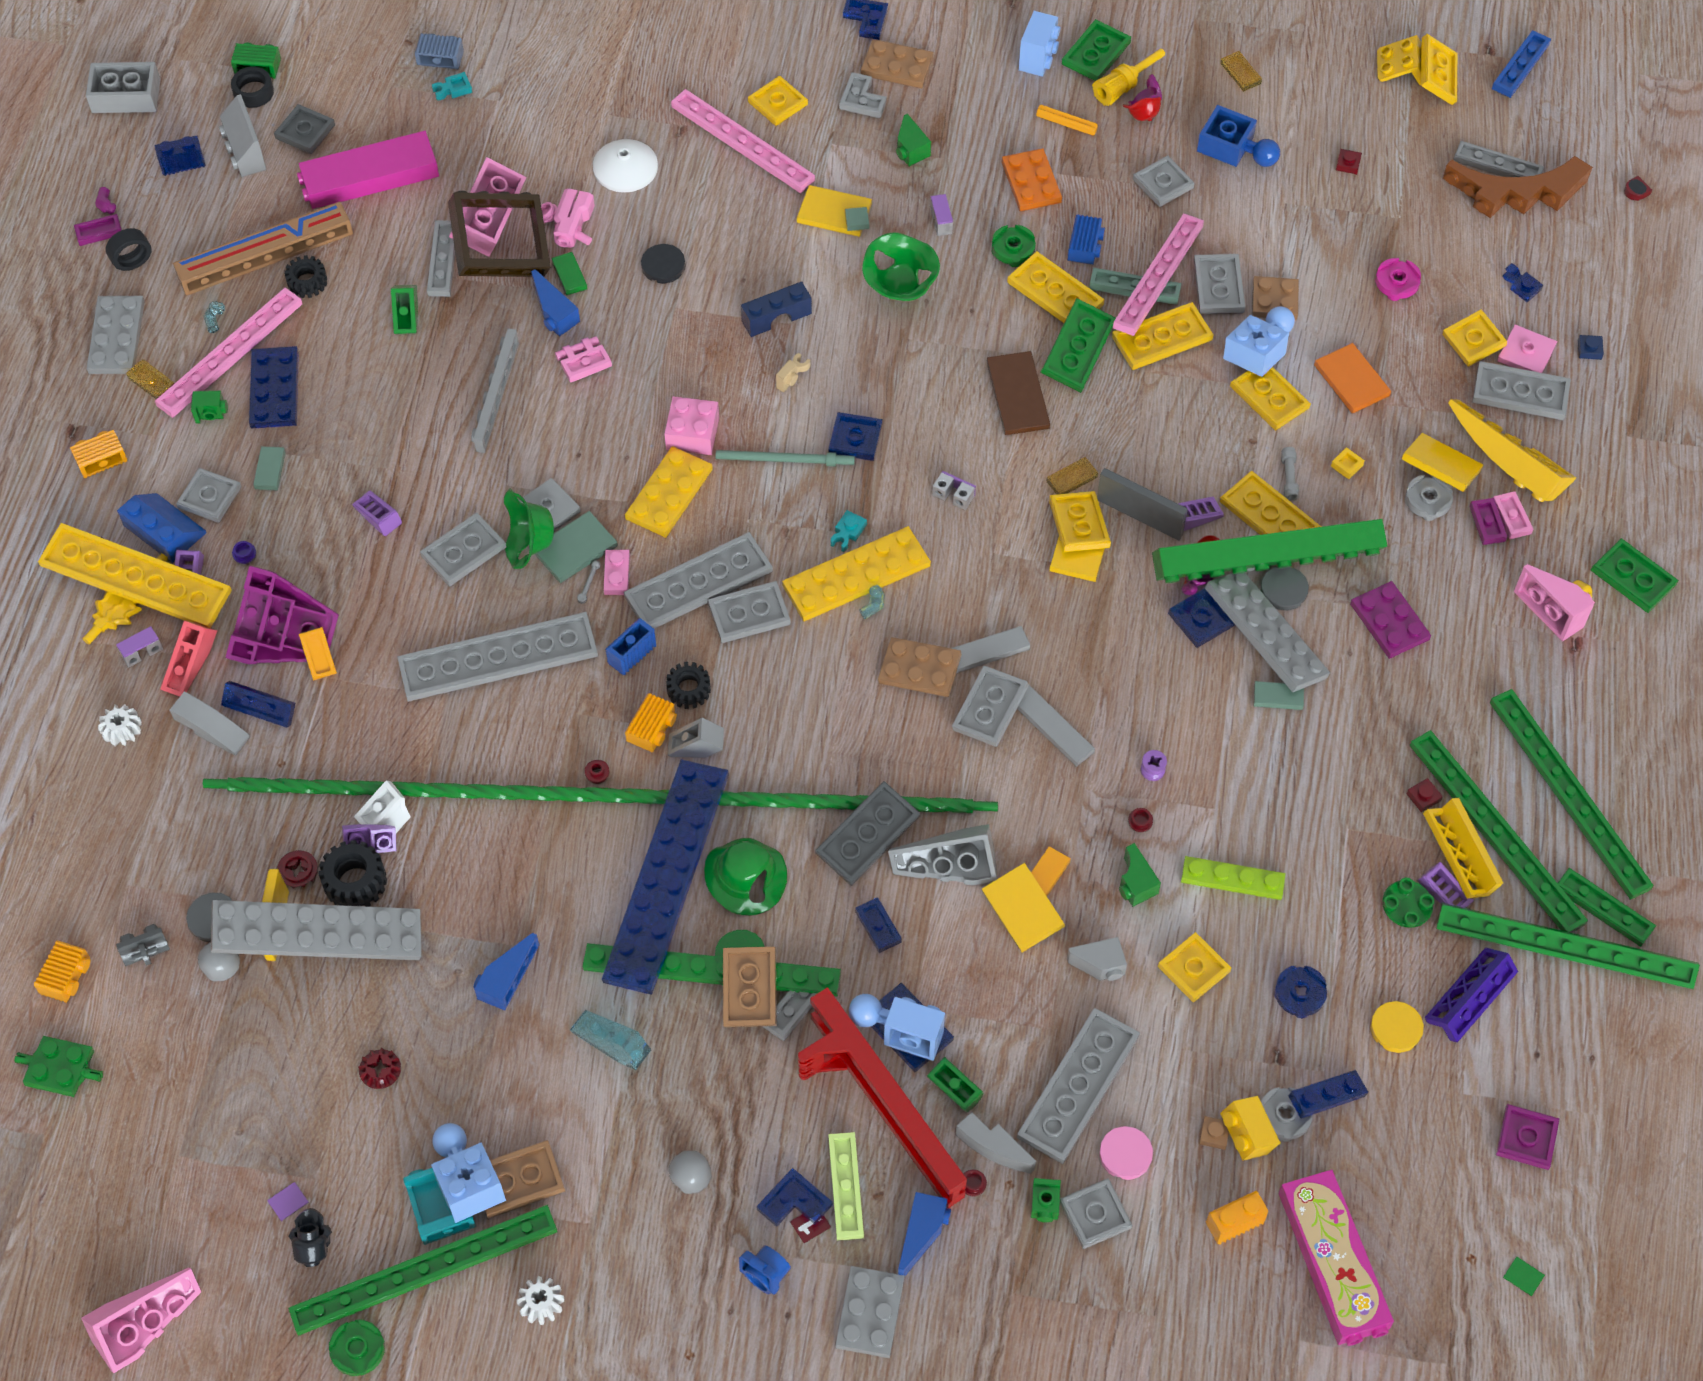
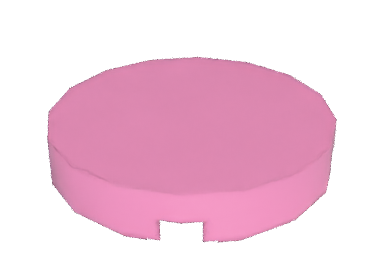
[1099,1126,1153,1180]

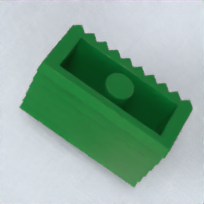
[231,42,281,79]

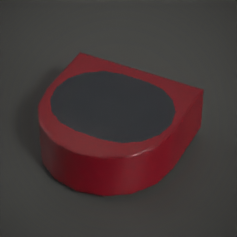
[1624,176,1652,201]

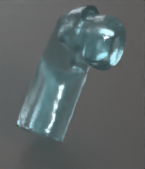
[204,301,225,333]
[859,585,885,619]

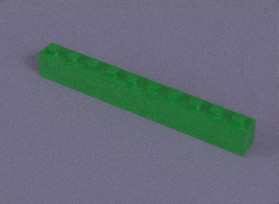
[1152,519,1388,583]

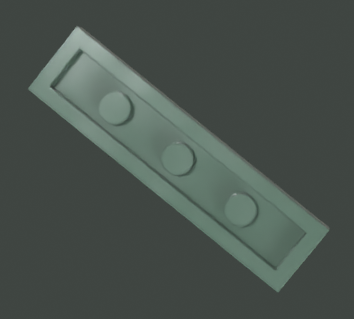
[1089,268,1182,305]

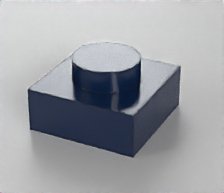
[1578,335,1604,360]

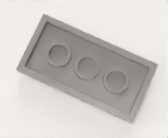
[86,296,145,374]
[1472,361,1571,420]

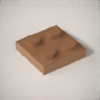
[1252,276,1299,320]

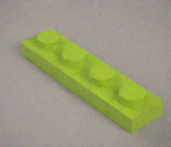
[1181,856,1286,900]

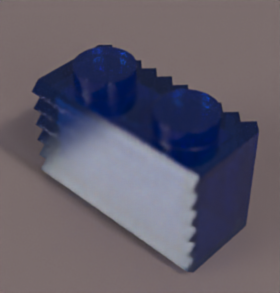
[154,135,206,176]

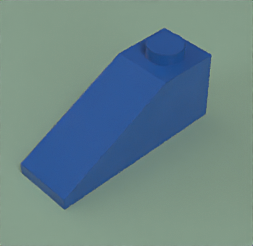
[531,269,580,336]
[473,933,539,1010]
[898,1192,951,1276]

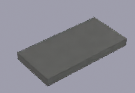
[1097,468,1188,541]
[815,781,921,886]

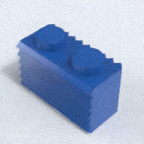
[1067,214,1105,265]
[605,618,656,675]

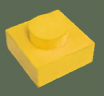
[1331,447,1365,479]

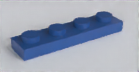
[1492,30,1551,98]

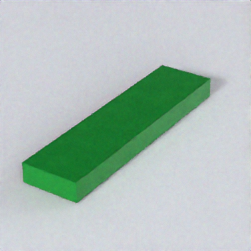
[1558,868,1657,947]

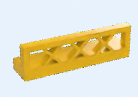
[1423,798,1503,899]

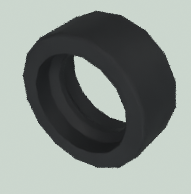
[231,67,274,108]
[105,228,152,271]

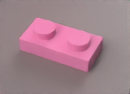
[1493,491,1533,539]
[604,550,630,595]

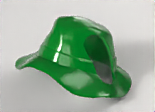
[862,232,940,301]
[504,488,554,569]
[704,838,787,916]

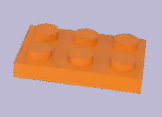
[1002,148,1062,211]

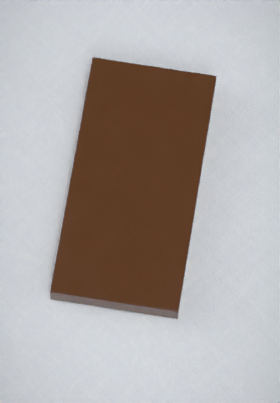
[987,351,1050,435]

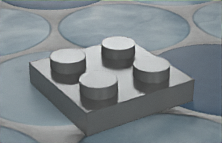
[274,104,335,154]

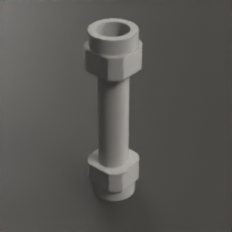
[1281,447,1299,501]

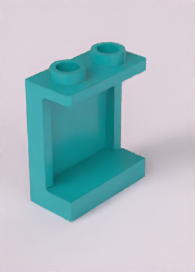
[403,1168,476,1245]

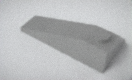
[888,824,998,885]

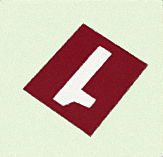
[790,1205,831,1243]

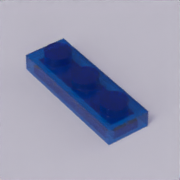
[221,681,296,728]
[1288,1070,1368,1119]

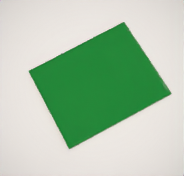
[1503,1256,1545,1296]

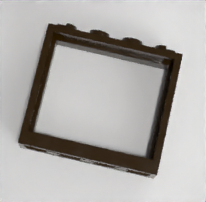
[448,191,551,277]

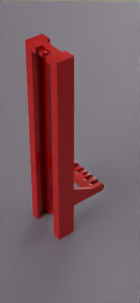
[798,987,967,1208]

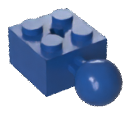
[1197,105,1280,167]

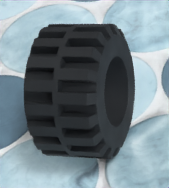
[319,840,387,907]

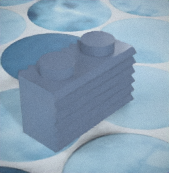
[415,33,464,69]

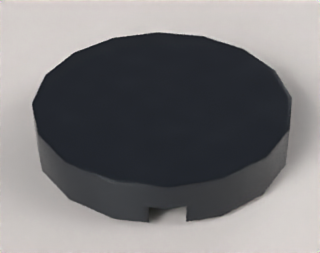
[641,244,686,284]

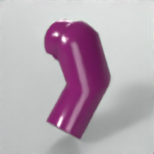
[95,187,116,215]

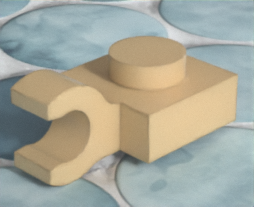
[776,353,810,392]

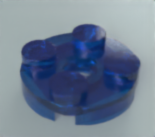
[1274,966,1327,1019]

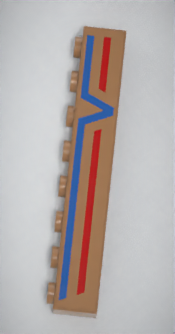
[173,202,353,296]

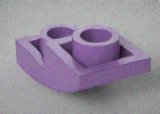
[342,824,396,853]

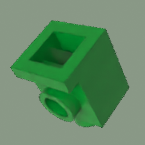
[191,391,228,424]
[1031,1178,1061,1223]

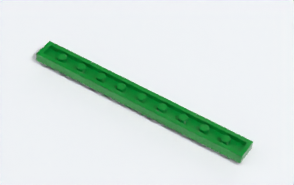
[1490,689,1654,900]
[1410,730,1588,933]
[1436,903,1700,989]
[582,943,841,997]
[288,1205,558,1336]

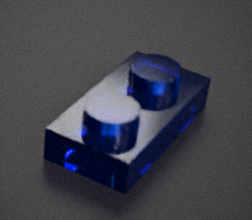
[855,897,902,953]

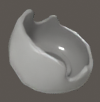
[197,942,240,981]
[668,1150,712,1194]

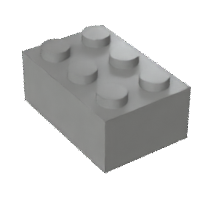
[86,62,161,113]

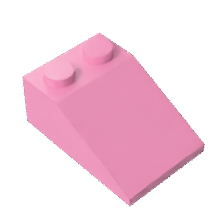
[1514,564,1595,642]

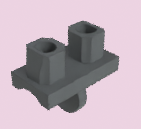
[116,924,170,966]

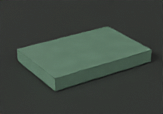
[535,511,618,583]

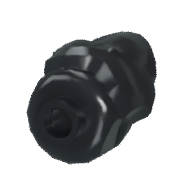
[288,1208,332,1267]

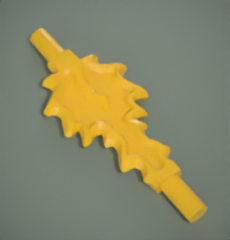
[82,553,168,645]

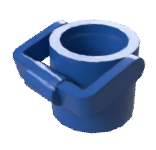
[739,1245,791,1295]

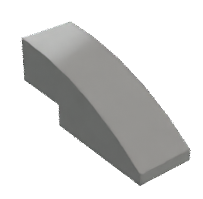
[170,691,250,756]
[956,1113,1036,1174]

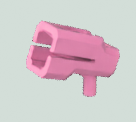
[553,189,595,248]

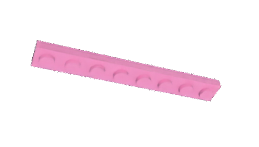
[671,89,815,193]
[1113,214,1204,336]
[155,288,302,418]

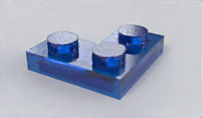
[843,0,888,40]
[756,1168,833,1227]

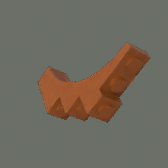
[1443,156,1593,218]

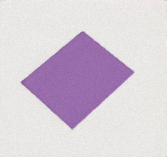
[267,1182,309,1221]

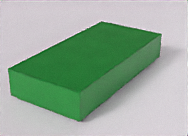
[552,252,587,296]

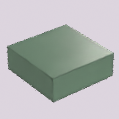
[845,207,869,231]

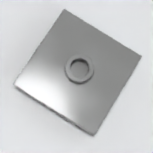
[1133,155,1195,207]
[176,468,242,523]
[519,478,581,530]
[1060,1178,1133,1249]

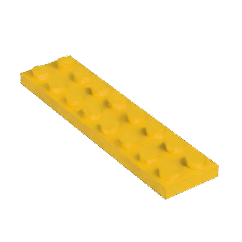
[38,523,232,628]

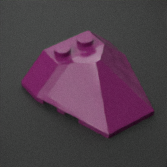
[225,565,339,664]

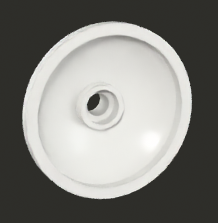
[593,139,658,192]

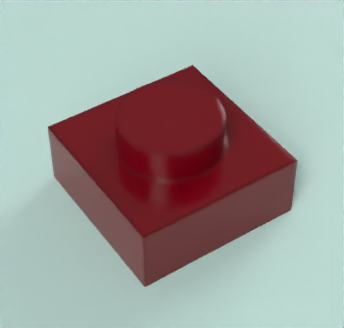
[1336,149,1362,175]
[1406,778,1443,813]

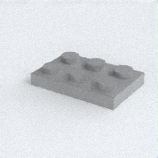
[1193,254,1245,314]
[420,513,506,587]
[708,581,791,643]
[952,666,1029,747]
[836,1266,905,1358]

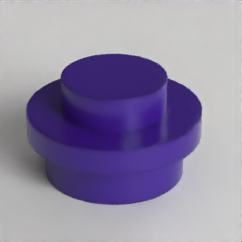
[232,541,256,564]

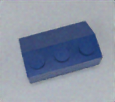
[117,493,207,564]

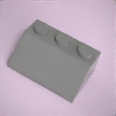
[219,94,266,177]

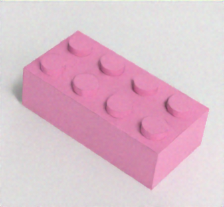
[449,157,526,257]

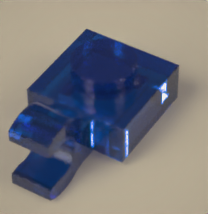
[1502,263,1543,302]

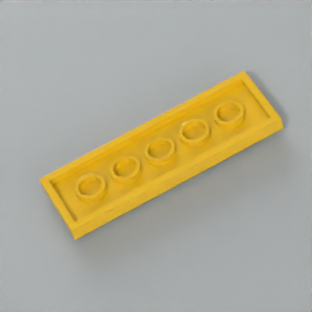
[782,526,931,622]

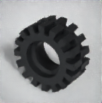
[284,255,327,298]
[666,662,711,709]

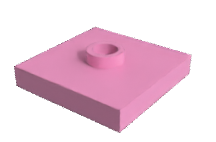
[1497,325,1557,373]

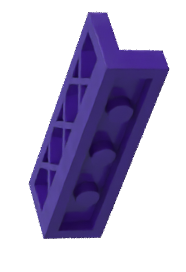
[1424,947,1518,1043]

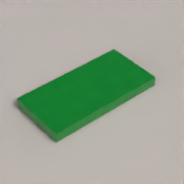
[1040,298,1116,393]

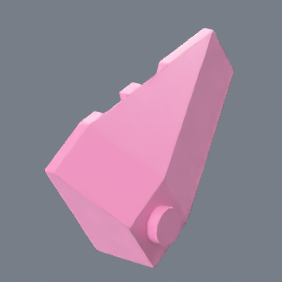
[81,1268,201,1373]

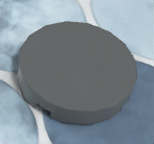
[1260,567,1309,611]
[186,893,232,942]

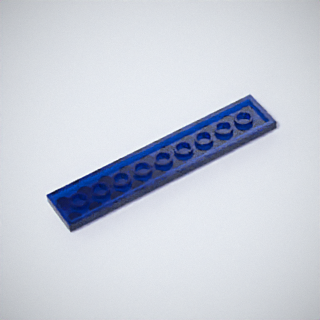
[602,759,729,995]

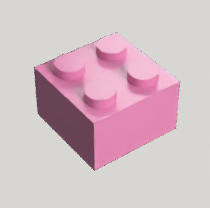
[664,396,719,455]

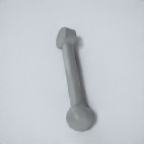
[577,560,601,604]

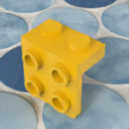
[1377,35,1422,85]

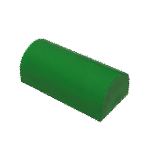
[927,1057,984,1113]

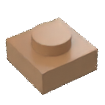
[1199,1116,1229,1150]

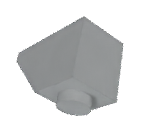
[668,718,724,758]
[1067,937,1127,981]

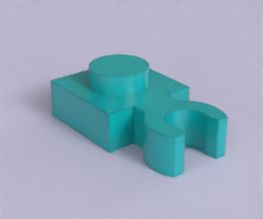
[432,72,473,100]
[831,510,867,552]

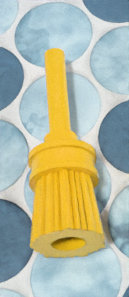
[1092,48,1165,106]

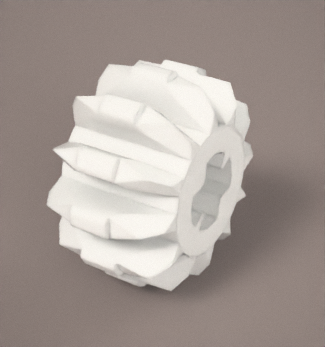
[98,704,142,747]
[517,1276,564,1325]

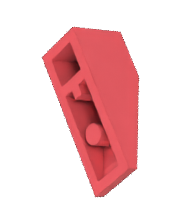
[160,621,217,697]

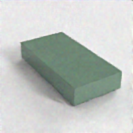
[253,446,286,491]
[1254,681,1304,710]

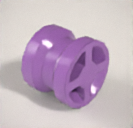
[1141,750,1167,781]

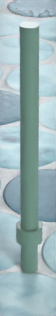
[716,450,855,467]

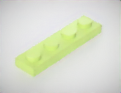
[828,1132,864,1240]

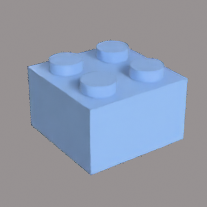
[1019,11,1060,77]

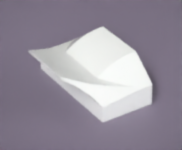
[354,780,410,833]

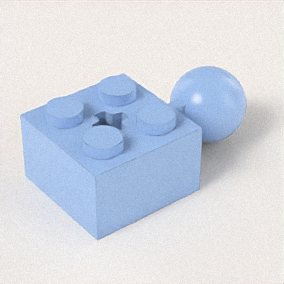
[1223,306,1295,377]
[848,994,945,1061]
[431,1123,506,1223]

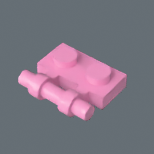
[555,336,612,383]

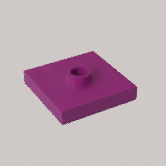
[1496,1104,1560,1170]

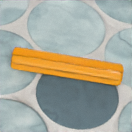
[1036,105,1098,136]

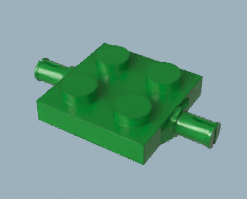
[14,1036,103,1097]

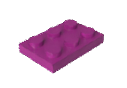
[1350,581,1431,659]

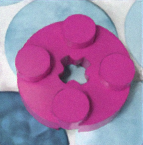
[1375,258,1421,301]

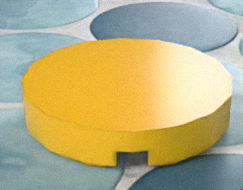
[1370,1001,1424,1053]

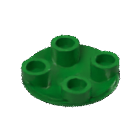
[1382,877,1435,928]

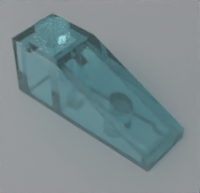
[570,1010,651,1070]

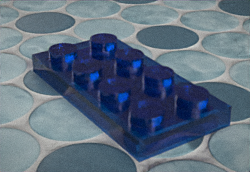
[249,346,299,429]

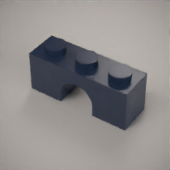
[741,281,812,337]

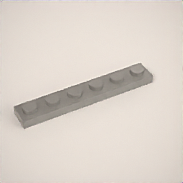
[471,328,519,453]

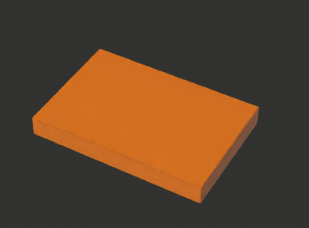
[1314,343,1391,414]

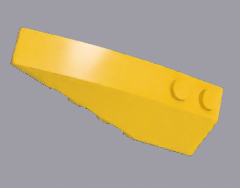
[1448,399,1576,502]

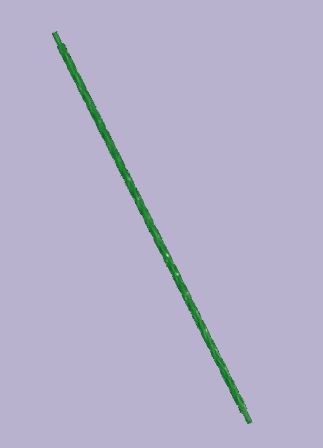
[202,777,998,813]

